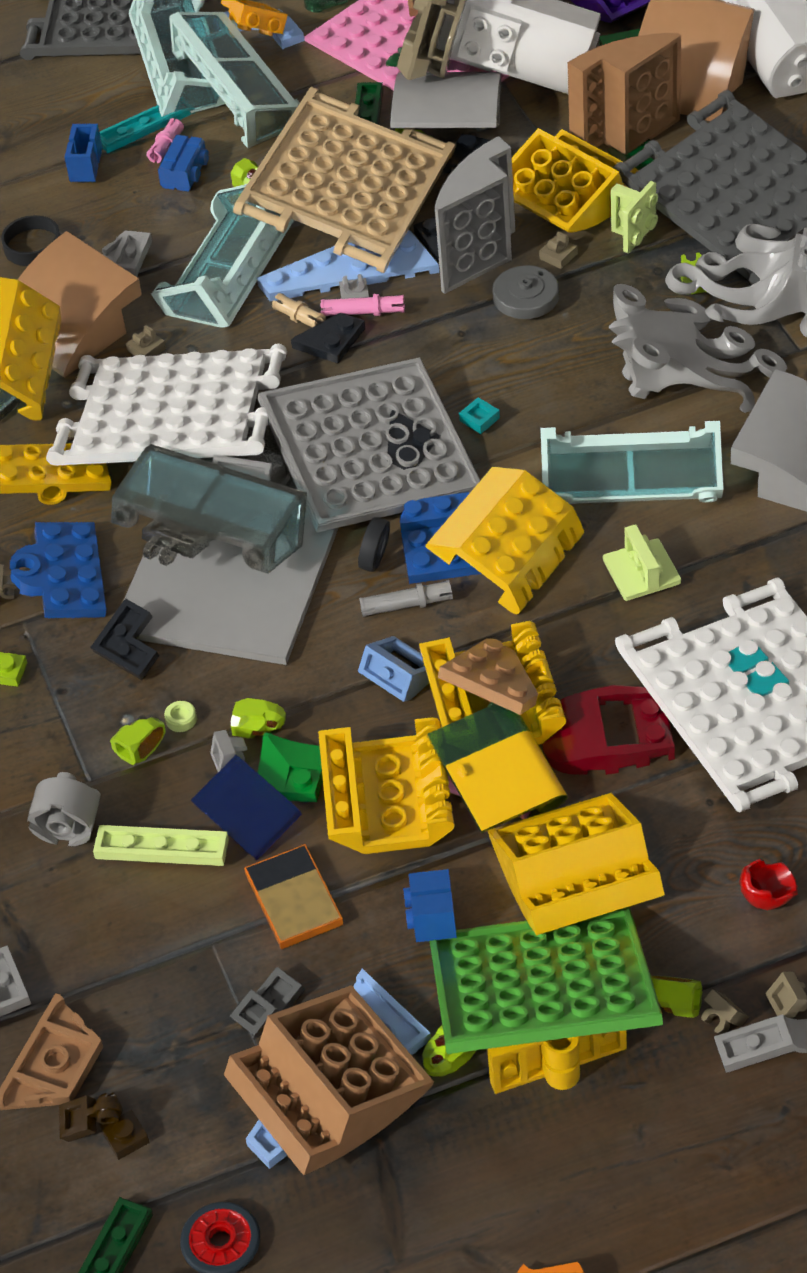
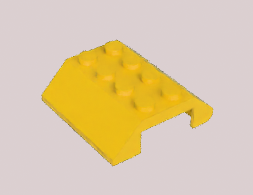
[0,277,61,421]
[425,467,584,614]
[419,621,566,754]
[318,717,454,854]

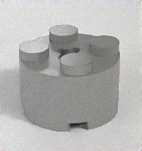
[27,772,101,846]

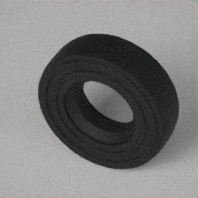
[358,517,390,572]

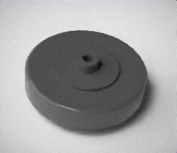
[493,265,559,319]

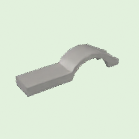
[714,1014,807,1073]

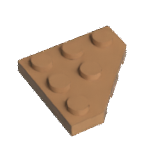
[438,638,538,715]

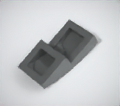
[230,967,306,1037]

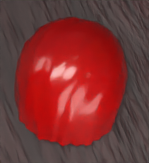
[739,859,798,910]

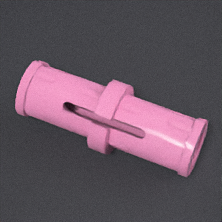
[147,118,184,163]

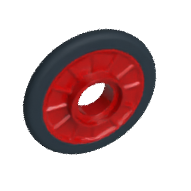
[180,1202,260,1273]

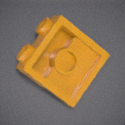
[221,0,288,36]

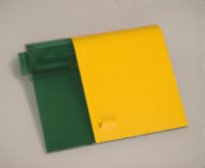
[427,702,568,834]

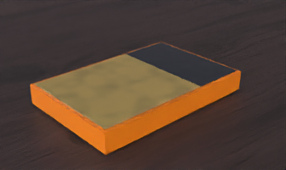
[244,844,343,949]

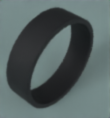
[1,215,60,266]

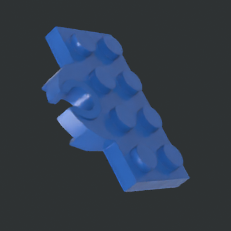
[9,522,106,618]

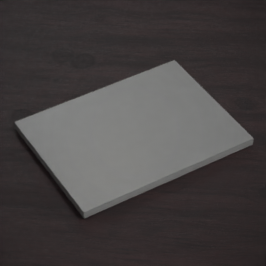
[123,458,339,665]

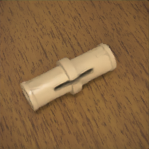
[272,293,326,327]

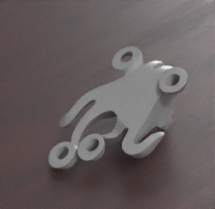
[665,224,807,337]
[609,284,787,413]

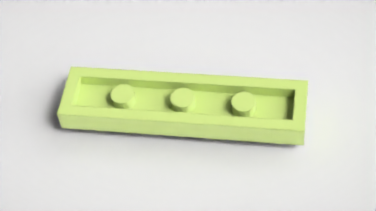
[93,825,229,866]

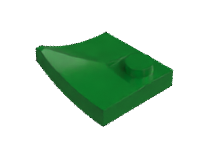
[253,733,323,802]

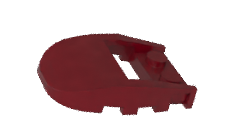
[542,685,675,775]

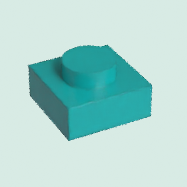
[459,397,500,434]

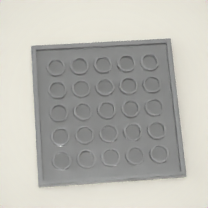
[258,357,481,532]

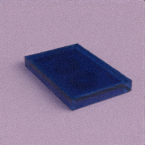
[191,755,302,861]

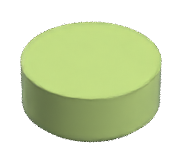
[164,701,197,732]

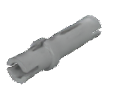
[359,580,453,617]

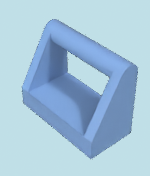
[358,636,429,702]

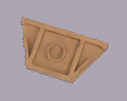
[0,993,103,1110]

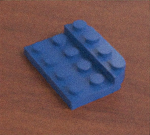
[400,492,482,584]

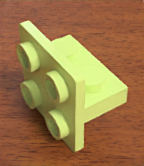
[611,181,658,254]
[603,524,681,601]

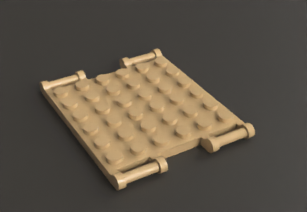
[233,86,456,273]

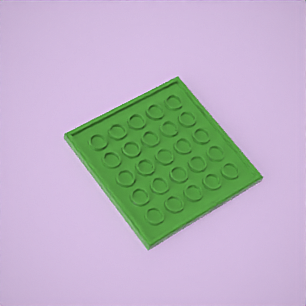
[430,907,663,1054]

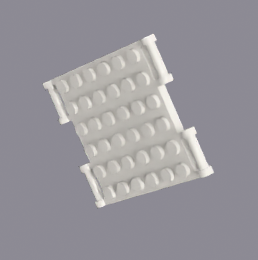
[46,344,287,466]
[615,577,807,812]

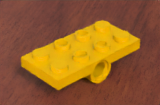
[0,443,111,505]
[487,1030,627,1094]

